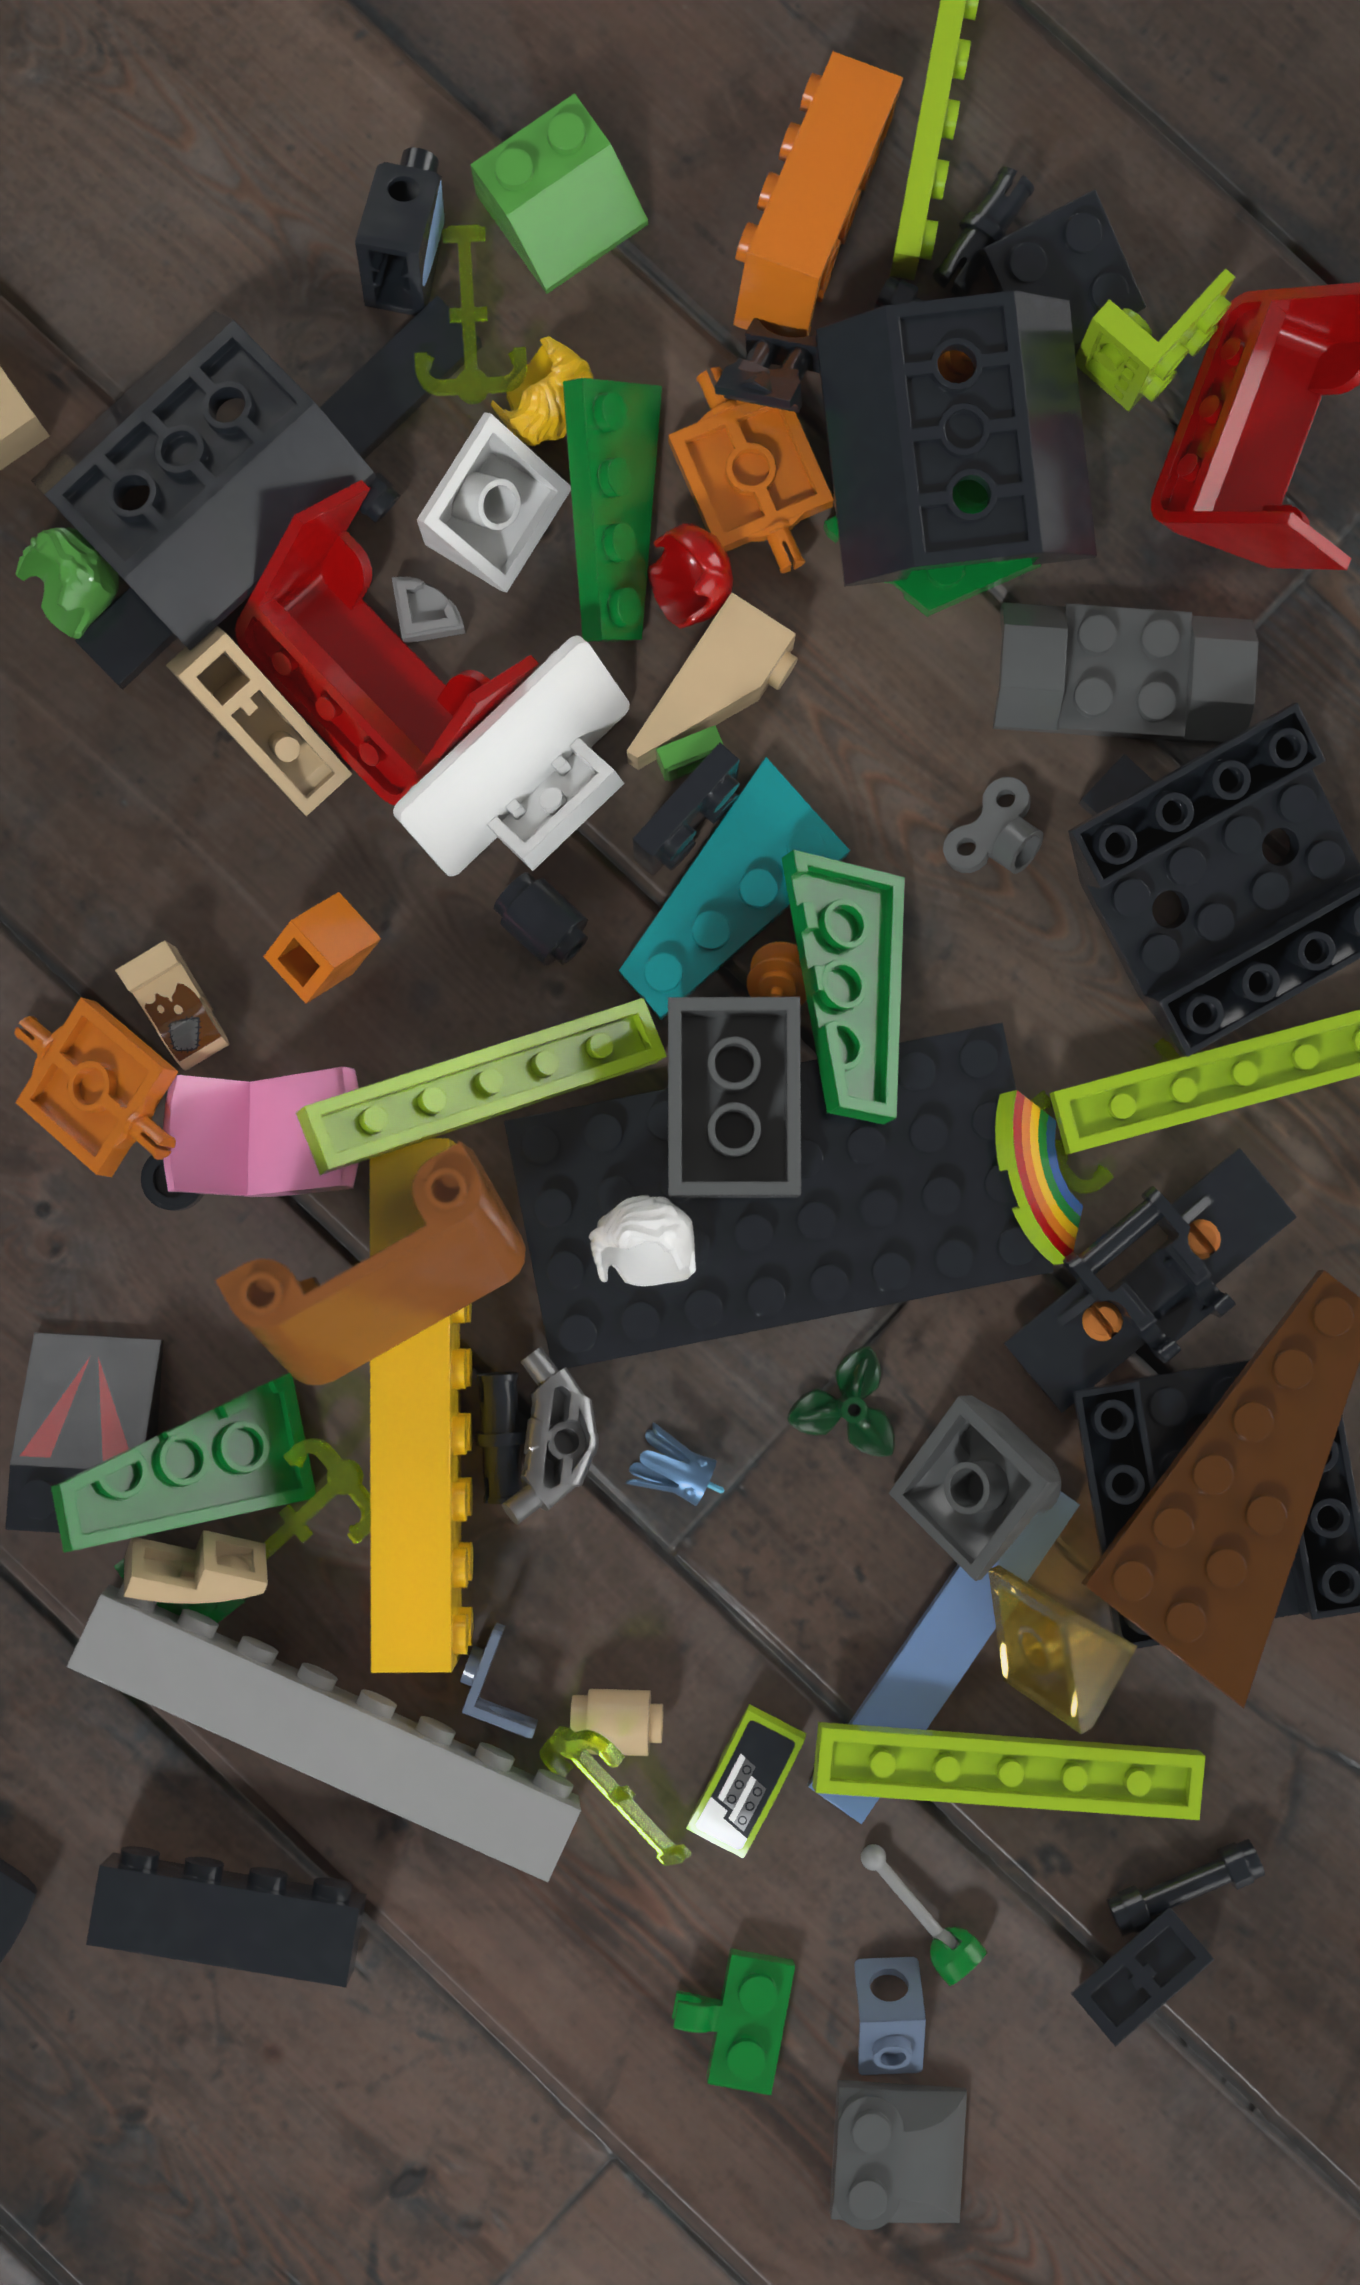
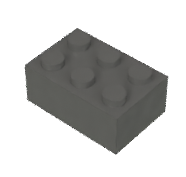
[668,997,801,1198]

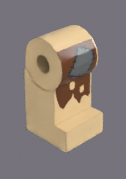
[115,940,229,1071]

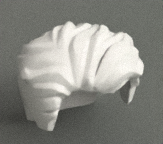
[589,1195,696,1286]

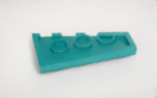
[619,757,850,1020]

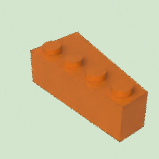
[733,51,904,337]

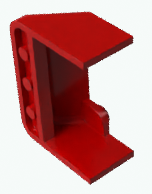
[1151,282,1360,570]
[235,480,539,806]

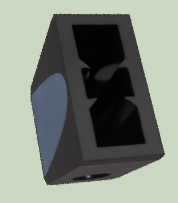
[355,147,445,316]

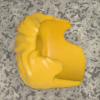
[491,336,593,446]

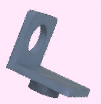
[460,1623,538,1738]
[854,1957,926,2075]

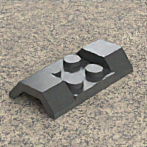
[993,602,1259,744]

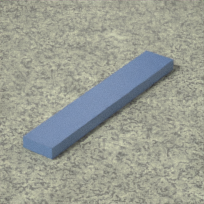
[807,1491,1080,1824]

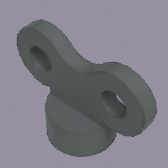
[943,777,1043,874]

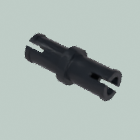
[933,166,1035,297]
[475,1371,526,1504]

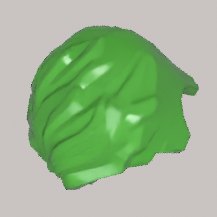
[15,527,119,639]

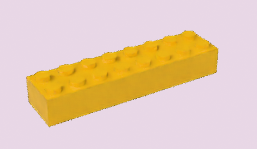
[369,1138,474,1673]

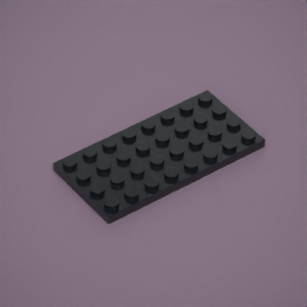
[504,1022,1054,1370]

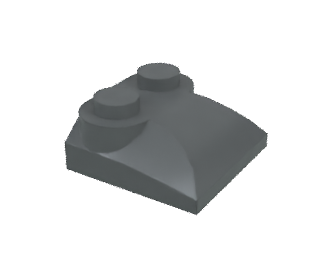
[889,1395,1061,1581]
[830,2080,967,2230]

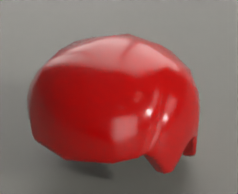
[648,523,733,629]

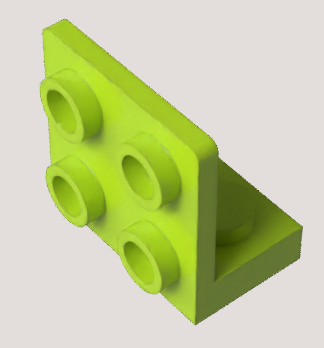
[1075,269,1235,412]

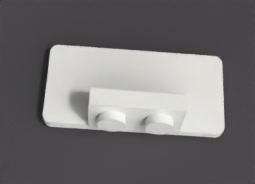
[393,636,630,876]

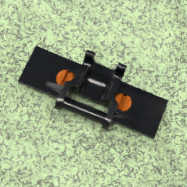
[1003,1148,1297,1413]

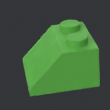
[470,93,648,294]

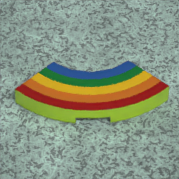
[995,1090,1083,1265]

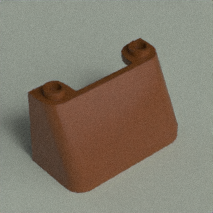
[215,1141,526,1385]

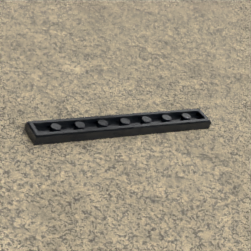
[75,296,482,690]

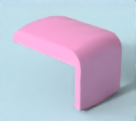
[163,1067,359,1197]

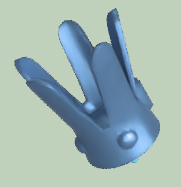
[625,1422,724,1506]

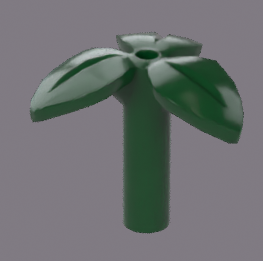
[787,1346,895,1457]

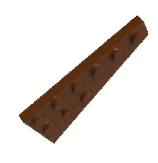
[1081,1270,1360,1708]

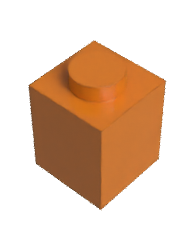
[263,892,381,1004]

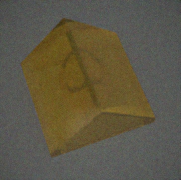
[988,1565,1138,1734]

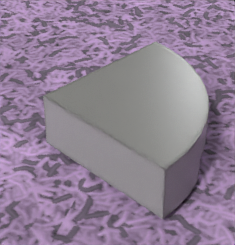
[392,577,466,644]

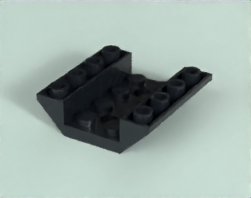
[815,291,1097,587]
[31,311,377,650]
[1068,703,1360,1057]
[1073,1359,1360,1652]

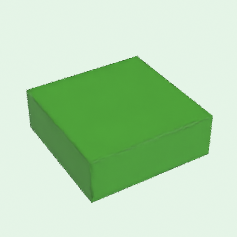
[656,725,723,782]

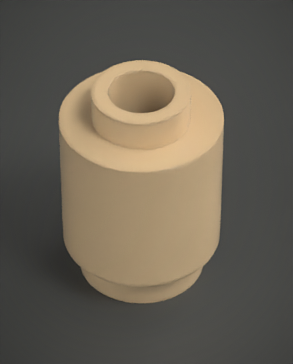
[570,1689,663,1756]

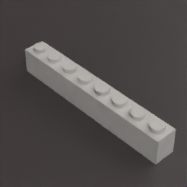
[67,1582,581,1882]

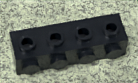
[86,1846,367,1987]

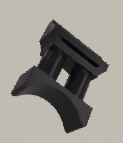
[715,318,820,413]

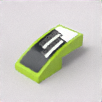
[686,1704,807,1859]

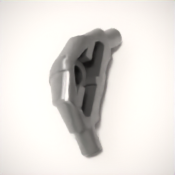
[502,1347,599,1525]

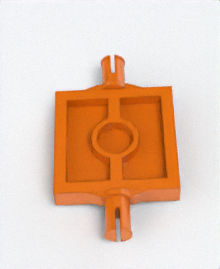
[668,367,834,573]
[15,998,179,1177]

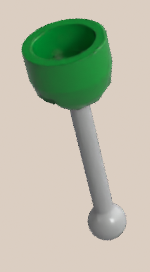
[861,1844,987,1986]

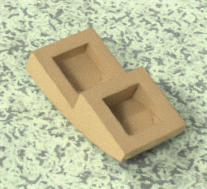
[124,1530,268,1604]

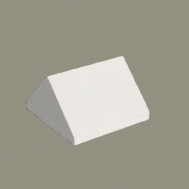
[417,412,571,593]

